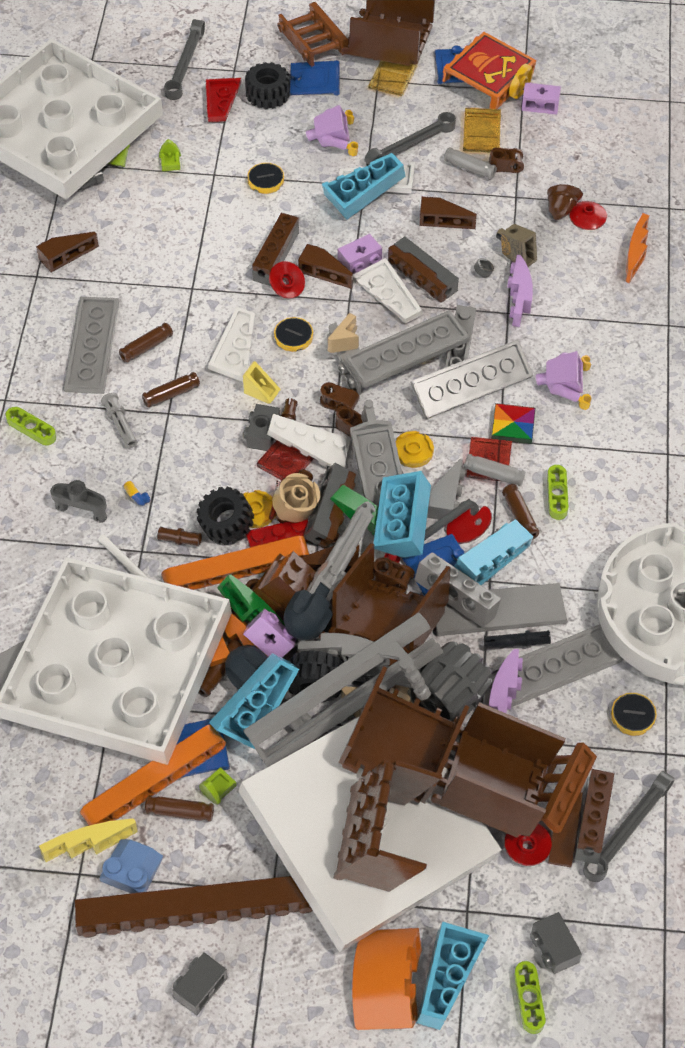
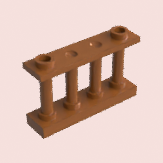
[277,2,348,67]
[538,742,597,833]

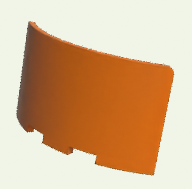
[352,928,422,1030]

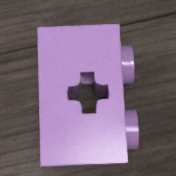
[522,82,561,115]
[338,234,382,274]
[243,608,297,658]

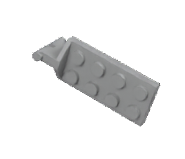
[350,400,402,507]

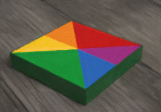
[491,403,536,444]

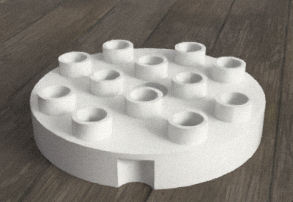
[597,523,685,685]

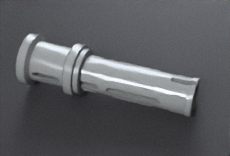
[101,393,138,449]

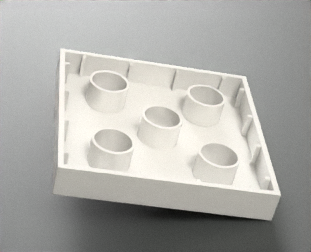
[0,38,163,200]
[0,557,232,765]
[238,695,502,953]

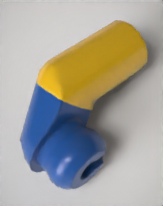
[124,481,150,506]

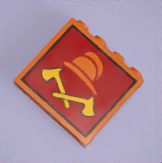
[442,32,536,111]

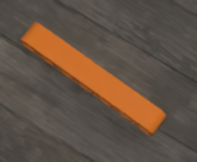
[161,536,309,590]
[80,724,226,826]

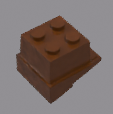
[251,551,316,621]

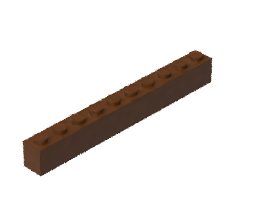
[75,876,313,938]

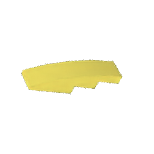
[39,818,138,862]

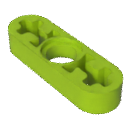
[5,407,56,446]
[547,465,569,520]
[514,961,546,1034]

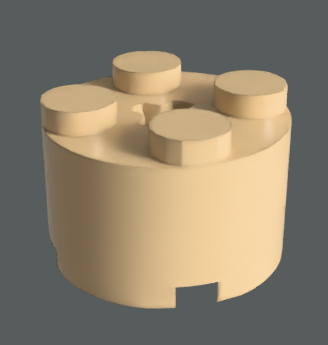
[272,473,320,522]

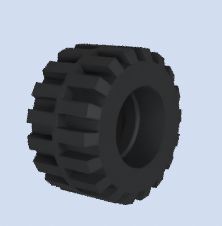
[245,62,290,109]
[196,486,254,545]
[288,650,343,702]

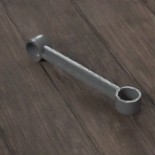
[164,19,205,100]
[364,112,456,165]
[583,770,675,882]

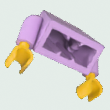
[306,105,358,156]
[536,351,592,410]

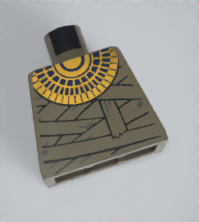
[496,224,537,267]

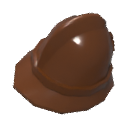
[546,184,583,220]

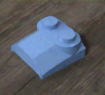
[100,839,163,893]

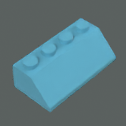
[373,471,431,558]

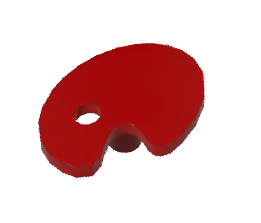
[446,506,492,544]

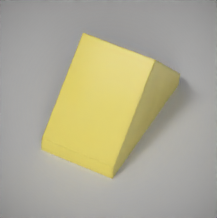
[243,361,281,404]

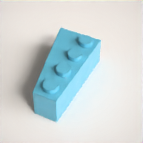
[322,153,406,220]
[454,519,533,586]
[209,653,299,749]
[416,922,489,1030]

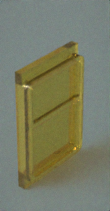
[368,59,420,96]
[463,108,501,153]

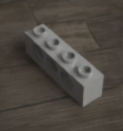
[414,552,501,627]

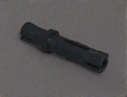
[484,630,551,650]

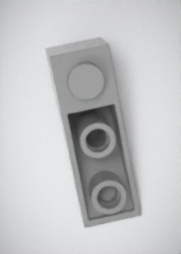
[427,459,466,520]

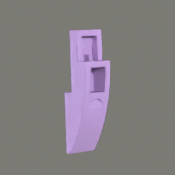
[507,255,533,327]
[489,649,523,714]

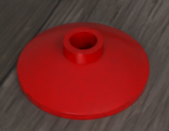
[569,201,607,230]
[269,261,305,299]
[504,824,552,866]

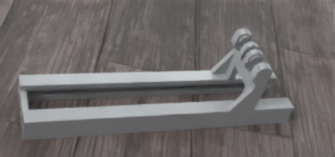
[243,612,443,767]

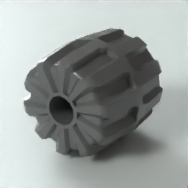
[407,641,493,722]

